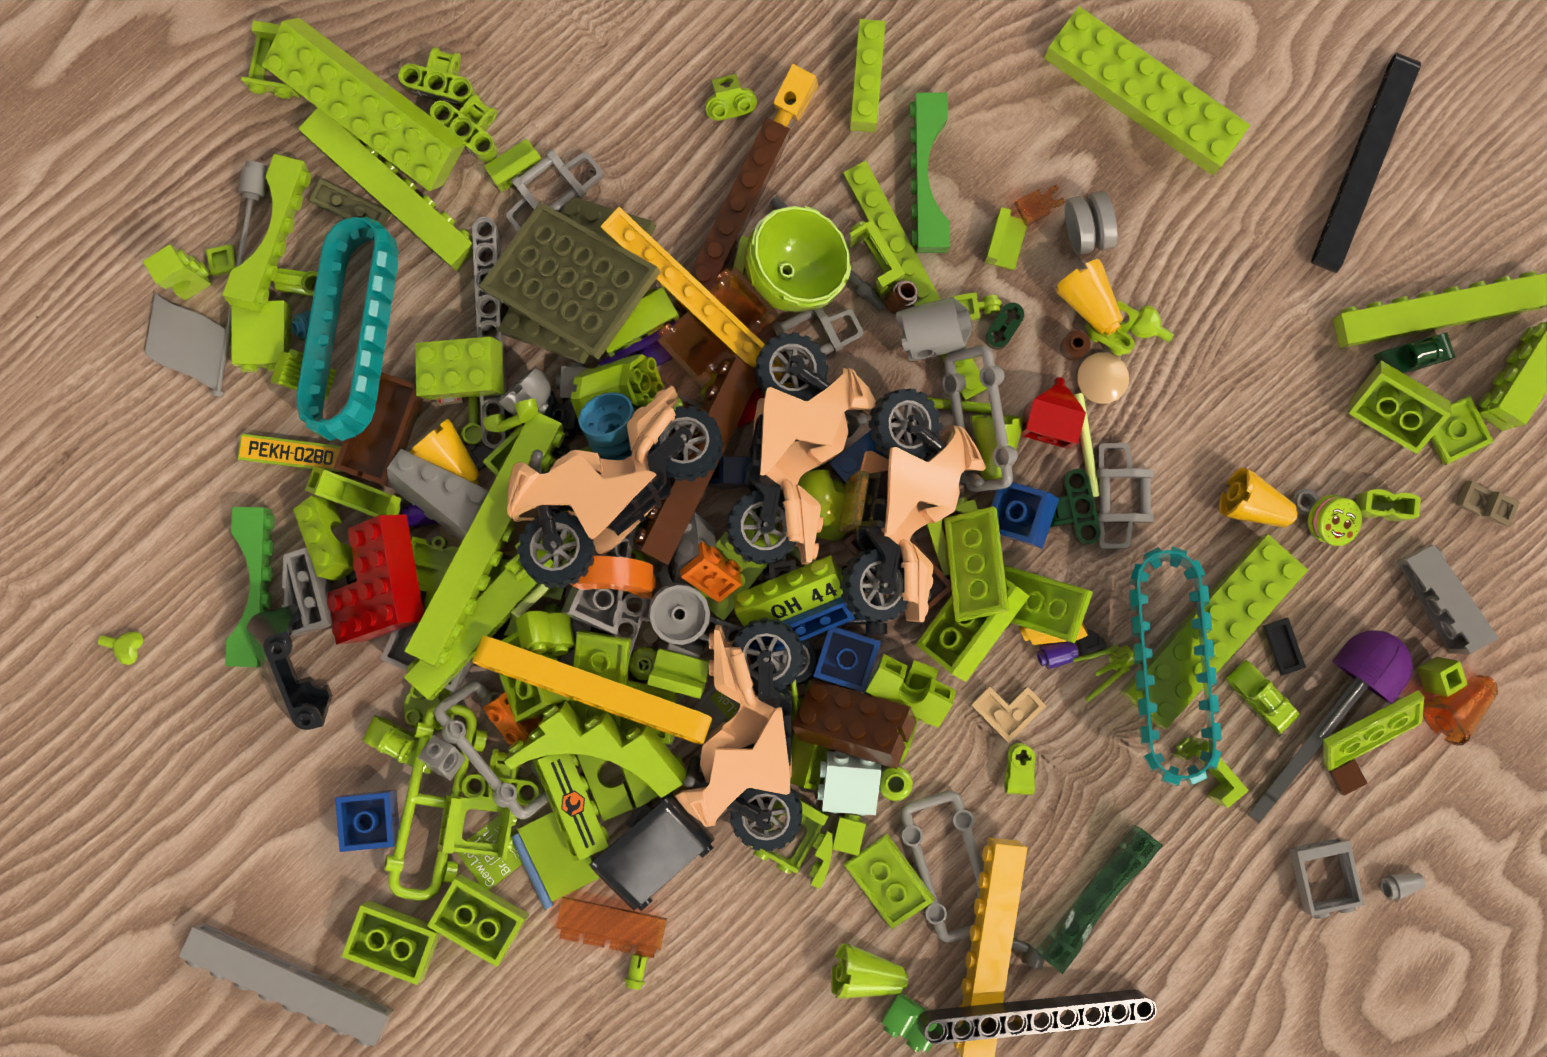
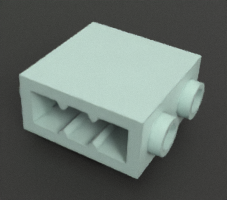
[817,751,882,816]

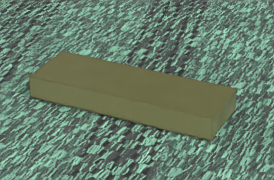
[308,178,391,227]

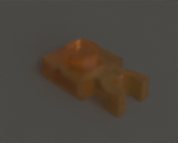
[1014,185,1065,226]

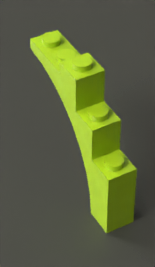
[504,701,687,798]

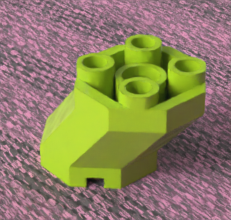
[571,354,664,419]

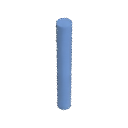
[511,833,554,910]

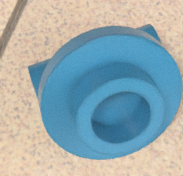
[291,310,311,340]

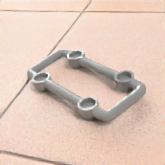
[941,345,1018,492]
[434,680,549,819]
[901,790,983,943]

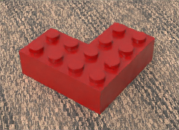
[327,514,424,645]

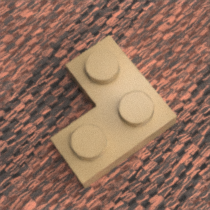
[970,686,1046,743]

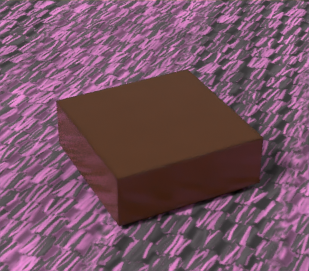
[1329,759,1368,796]

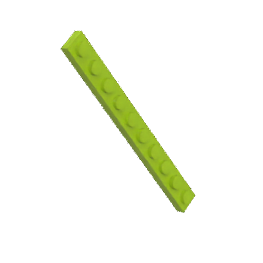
[843,161,988,401]

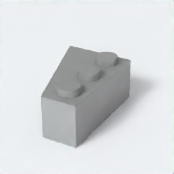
[281,547,333,638]

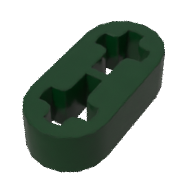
[986,303,1024,350]

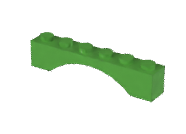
[909,92,950,253]
[225,507,275,667]

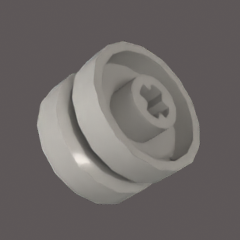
[1064,191,1118,256]
[648,582,710,645]

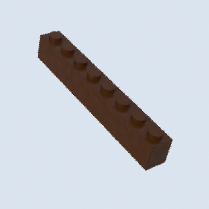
[675,117,790,321]
[632,357,757,565]

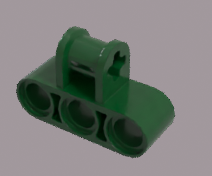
[1373,332,1456,374]
[1050,469,1101,545]

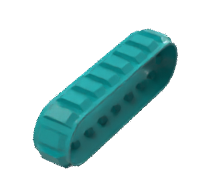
[296,217,399,441]
[1129,546,1222,787]

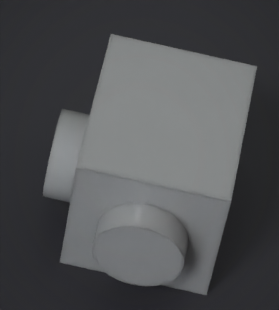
[556,362,588,401]

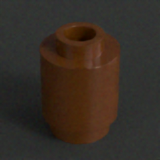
[884,281,918,314]
[1060,330,1091,361]

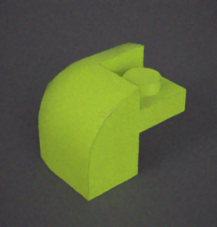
[798,470,857,542]

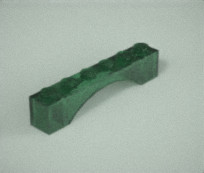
[1037,825,1163,974]

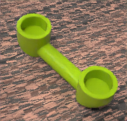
[462,396,482,445]
[482,399,538,432]

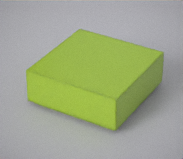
[206,244,237,277]

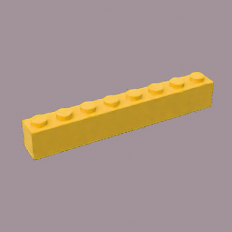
[953,837,1027,1057]

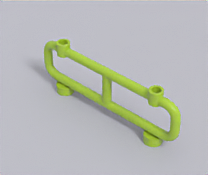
[384,702,487,900]

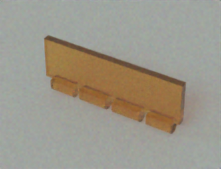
[556,896,667,958]

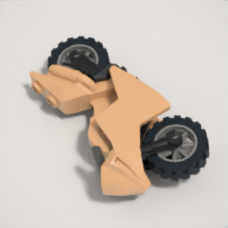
[726,332,876,565]
[507,386,723,588]
[840,389,986,622]
[673,618,803,852]

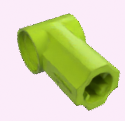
[274,268,318,297]

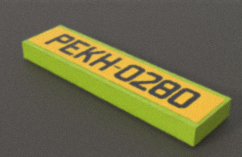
[238,434,344,473]

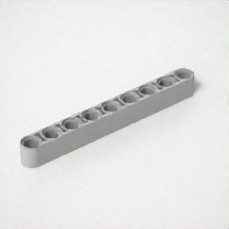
[472,217,510,450]

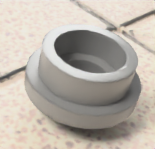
[1292,489,1319,515]

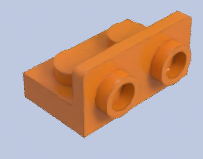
[680,541,742,603]
[483,690,543,745]

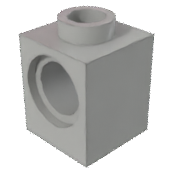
[418,735,466,781]

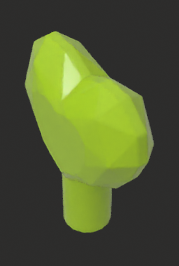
[1130,305,1174,343]
[98,631,144,665]

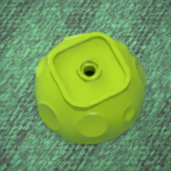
[744,206,852,312]

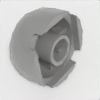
[498,366,551,415]

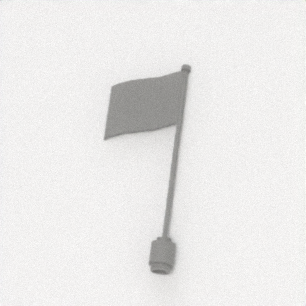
[145,161,267,397]

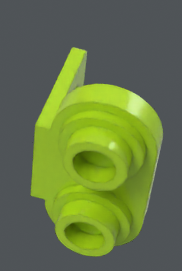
[705,74,757,121]
[1086,300,1140,356]

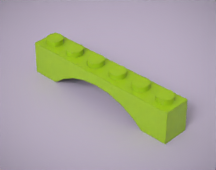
[222,154,311,313]

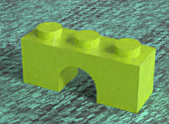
[142,244,212,301]
[293,495,354,581]
[866,654,956,728]
[575,754,635,821]

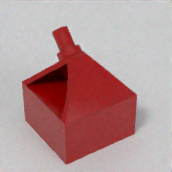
[1021,377,1086,449]

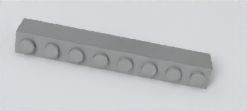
[179,922,394,1047]

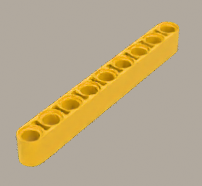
[472,636,712,744]

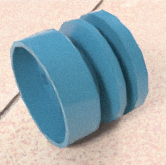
[578,393,635,461]

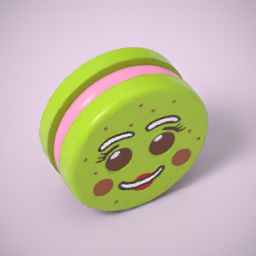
[1308,495,1362,546]

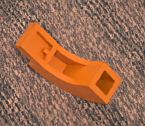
[570,556,656,599]

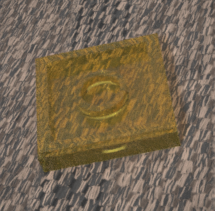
[838,470,869,533]

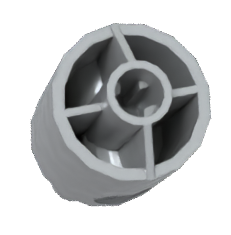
[896,296,973,361]

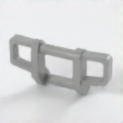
[506,148,604,231]
[771,308,864,366]
[1097,443,1154,549]

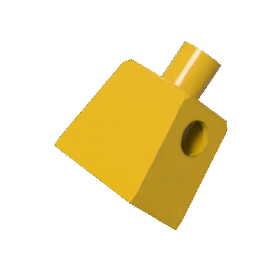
[773,64,818,127]

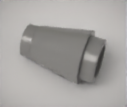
[1381,873,1425,901]

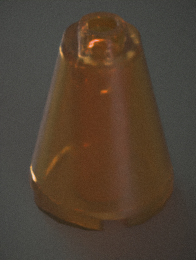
[1423,675,1498,746]

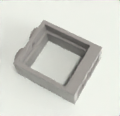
[1289,837,1365,918]

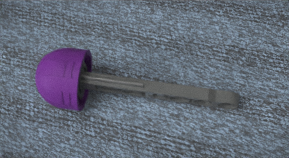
[1248,630,1413,824]

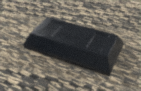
[1263,617,1306,676]

